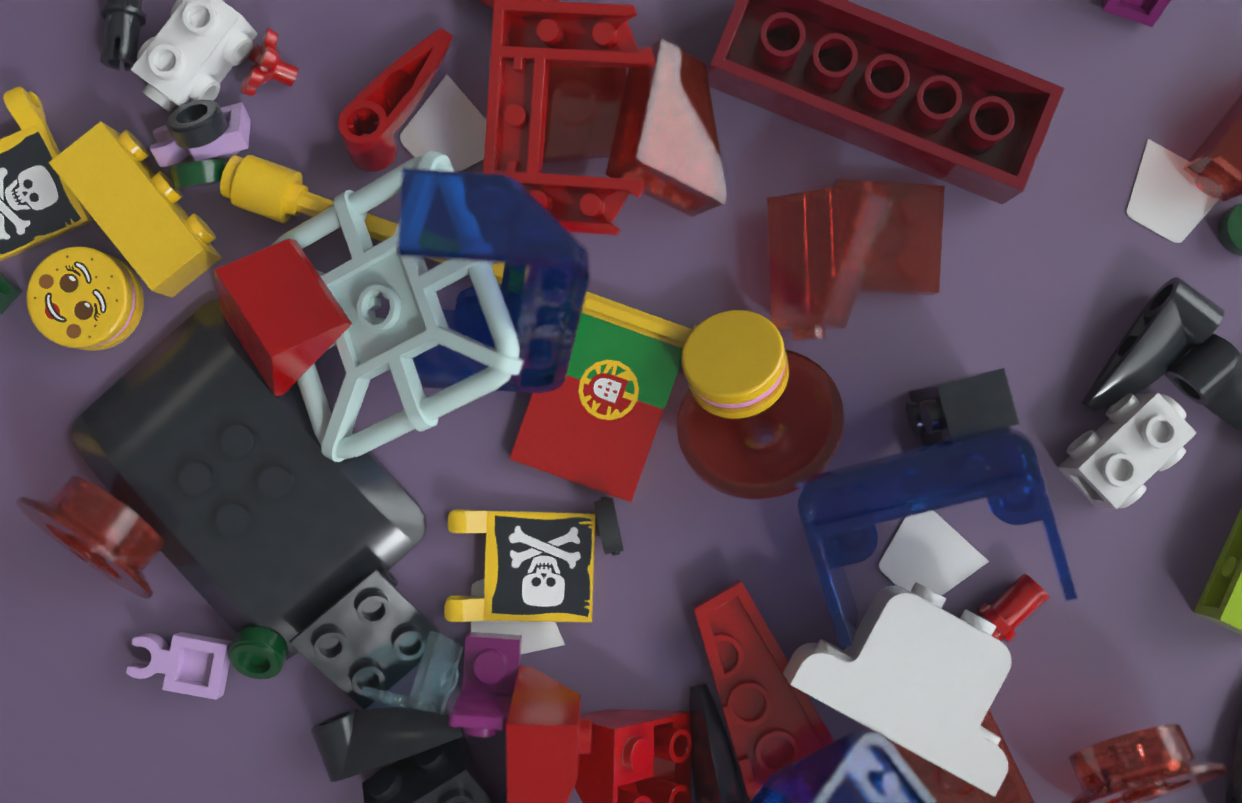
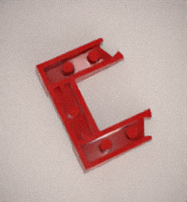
[480,0,655,236]

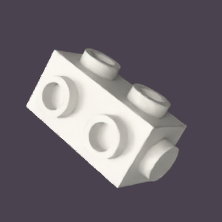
[130,0,258,113]
[1058,392,1197,509]

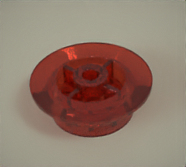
[16,476,165,599]
[1069,724,1227,803]

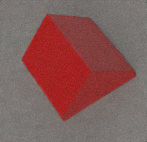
[214,238,352,396]

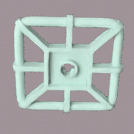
[272,150,524,462]

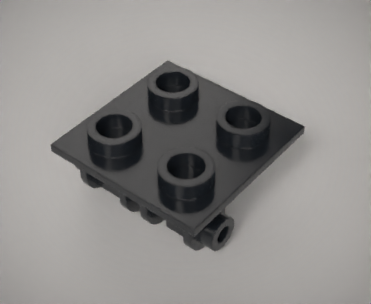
[289,568,447,710]

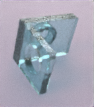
[360,631,463,714]

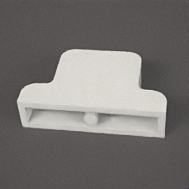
[783,582,1011,797]

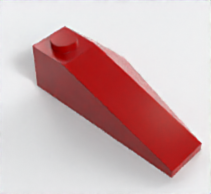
[506,665,592,803]

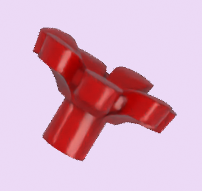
[240,27,298,96]

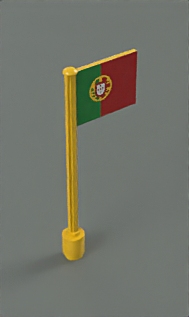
[220,155,696,502]

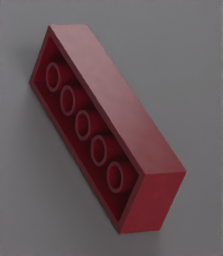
[705,0,1065,205]

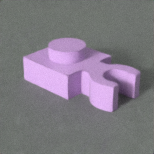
[150,102,251,167]
[126,632,233,700]

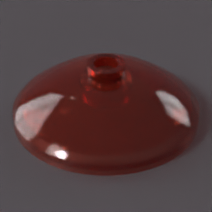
[677,349,845,499]

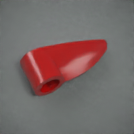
[338,28,454,172]

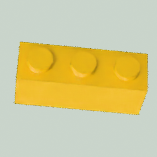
[49,121,222,298]

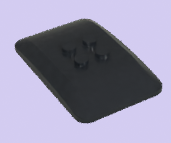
[71,300,427,661]

